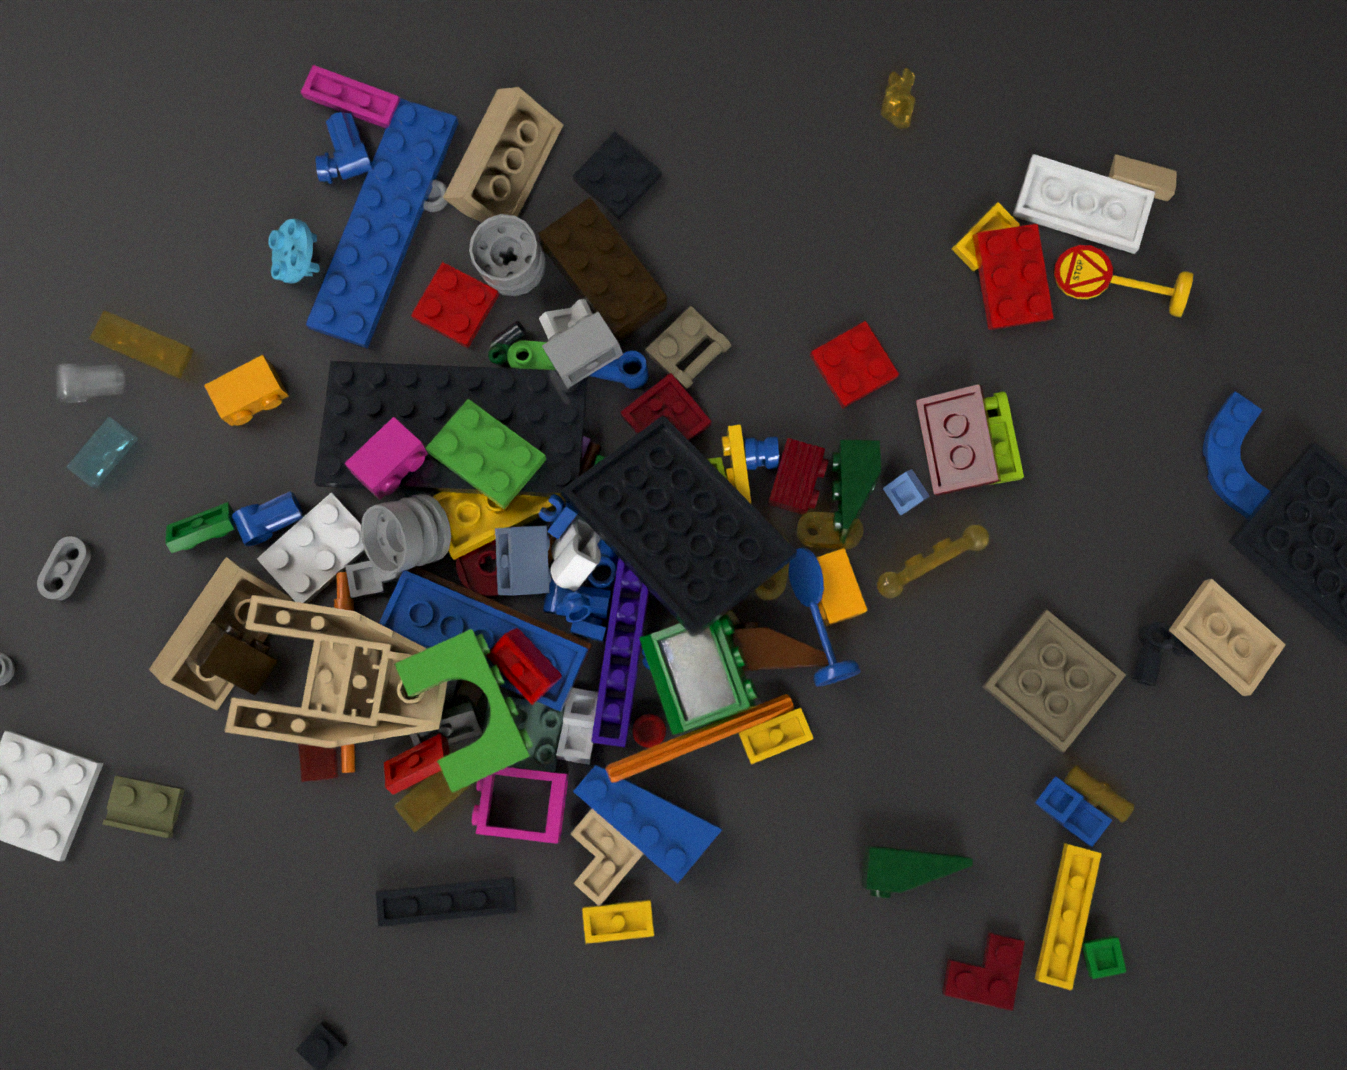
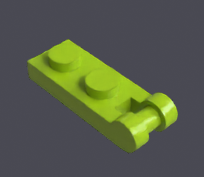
[985,391,1024,485]

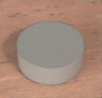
[423,179,448,212]

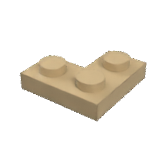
[571,809,643,906]

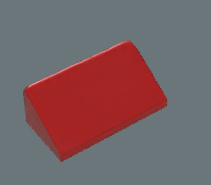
[486,628,562,705]

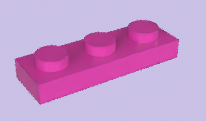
[301,65,400,128]

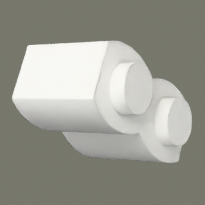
[551,515,601,592]

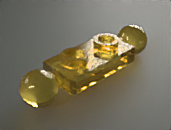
[877,525,989,598]

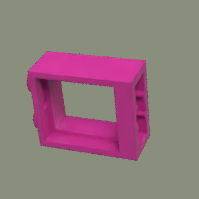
[472,767,569,844]

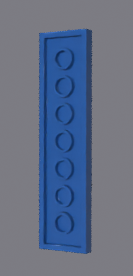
[306,98,459,349]

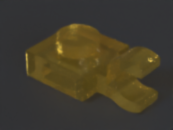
[881,68,915,129]

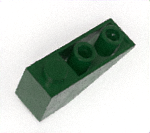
[831,440,881,543]

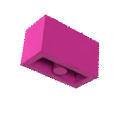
[345,417,428,500]

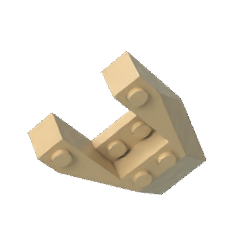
[225,595,448,748]

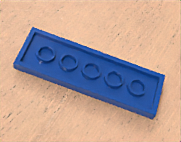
[379,570,589,712]

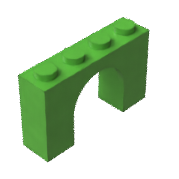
[394,629,533,793]

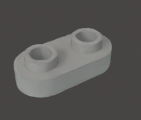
[37,536,91,600]

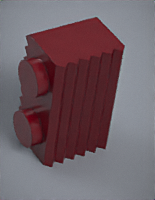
[768,438,829,515]

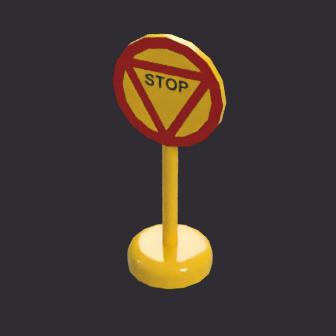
[1054,245,1194,317]

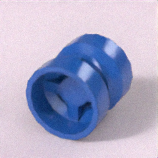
[744,436,779,470]

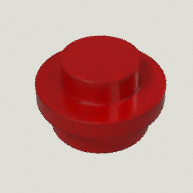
[632,714,666,748]

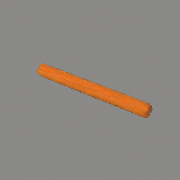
[606,694,794,782]

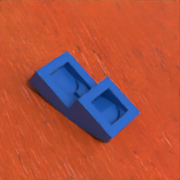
[1035,776,1112,849]

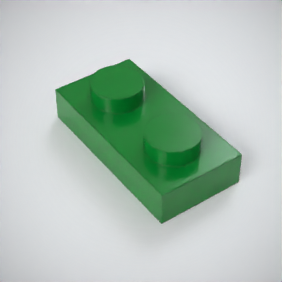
[165,502,234,553]

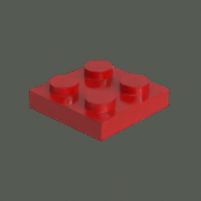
[411,262,499,348]
[809,321,899,409]

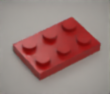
[972,224,1054,330]

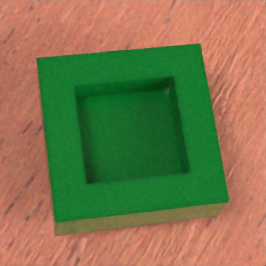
[1082,936,1127,979]

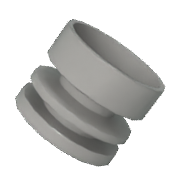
[469,214,546,296]
[361,494,451,574]

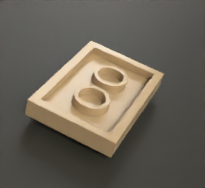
[1169,579,1286,696]

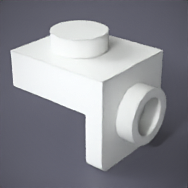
[539,299,593,339]

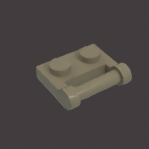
[645,306,731,390]

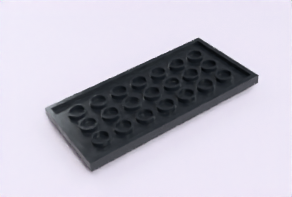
[314,361,588,497]

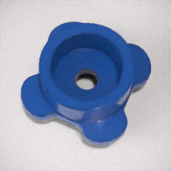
[555,591,594,623]

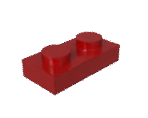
[384,733,450,795]

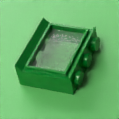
[639,614,758,735]

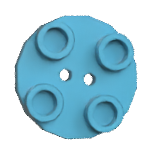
[268,218,320,284]

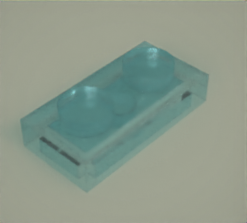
[66,417,138,489]

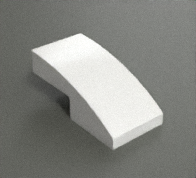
[556,688,598,765]

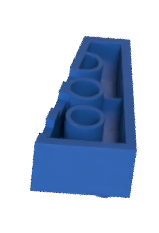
[573,765,722,883]

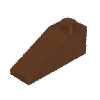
[732,622,829,671]

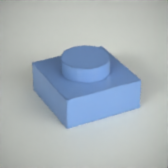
[883,469,930,516]

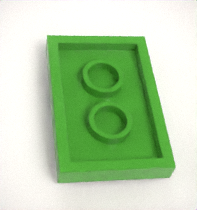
[426,399,546,509]

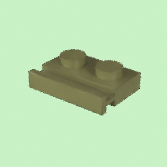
[102,776,185,838]

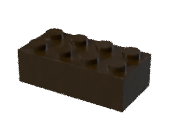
[538,197,667,343]

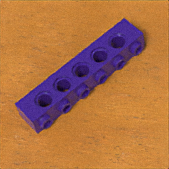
[591,558,649,747]

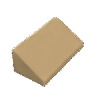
[1109,154,1177,202]

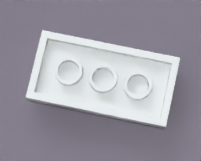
[1013,154,1155,254]

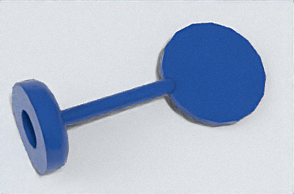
[788,547,861,687]

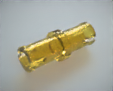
[1064,765,1135,823]

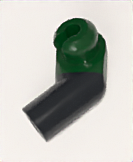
[488,321,526,365]

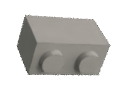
[542,312,623,388]

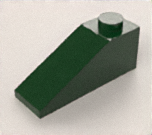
[862,845,973,898]

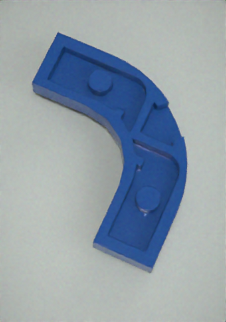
[1203,391,1270,518]

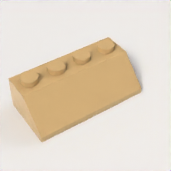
[443,87,563,222]
[149,557,292,710]

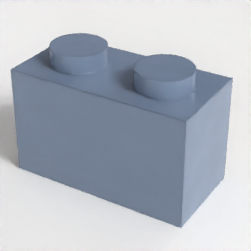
[495,526,551,595]

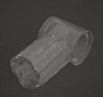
[55,364,126,403]

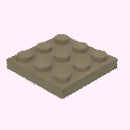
[982,610,1126,752]

